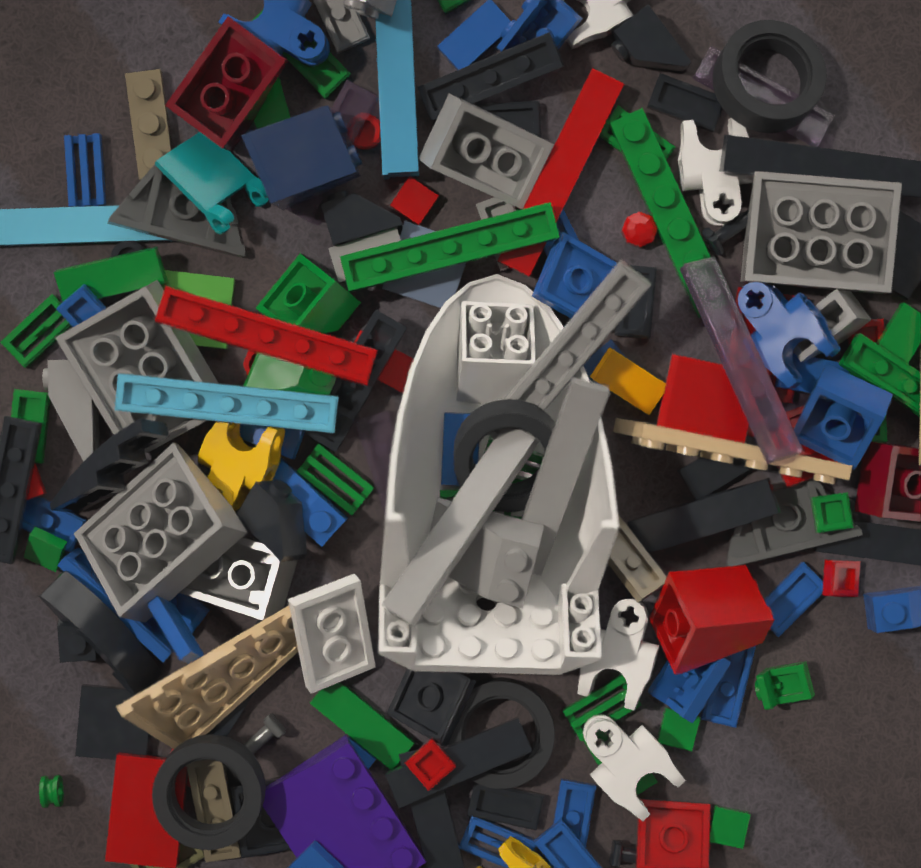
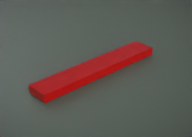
[497,68,624,277]
[155,286,378,386]

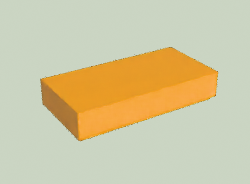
[590,347,666,415]

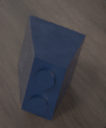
[242,105,363,210]

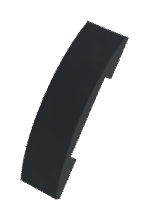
[38,571,162,697]

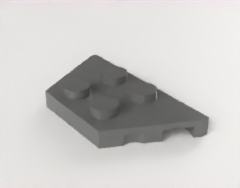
[107,164,245,258]
[726,479,863,566]

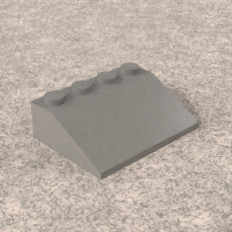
[740,171,902,294]
[55,280,218,454]
[74,443,247,623]

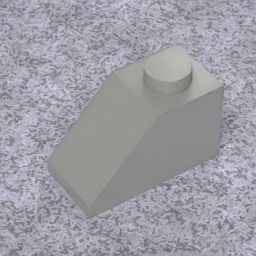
[793,289,872,362]

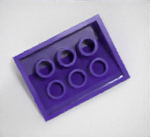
[263,735,426,868]

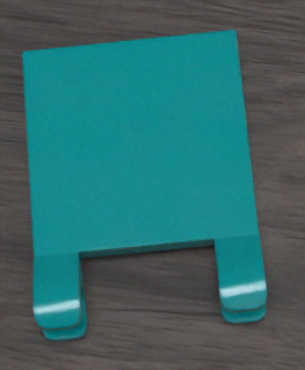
[155,132,269,234]

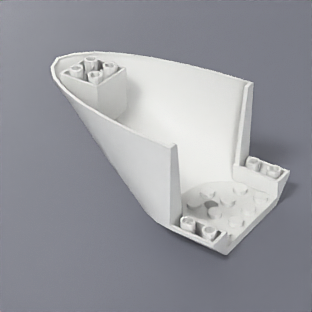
[378,274,619,675]

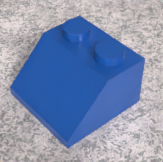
[789,363,893,470]

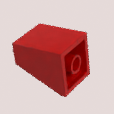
[657,354,766,444]
[649,565,774,674]

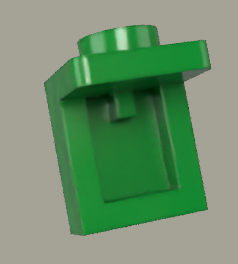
[755,661,815,710]

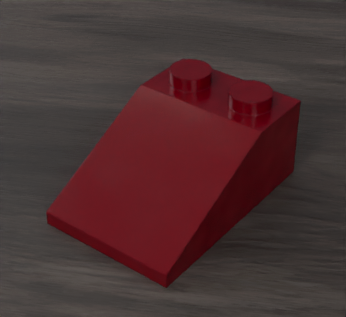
[165,16,288,152]
[854,441,921,521]

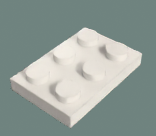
[288,574,375,694]

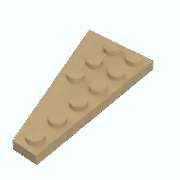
[613,418,852,484]
[117,606,298,749]

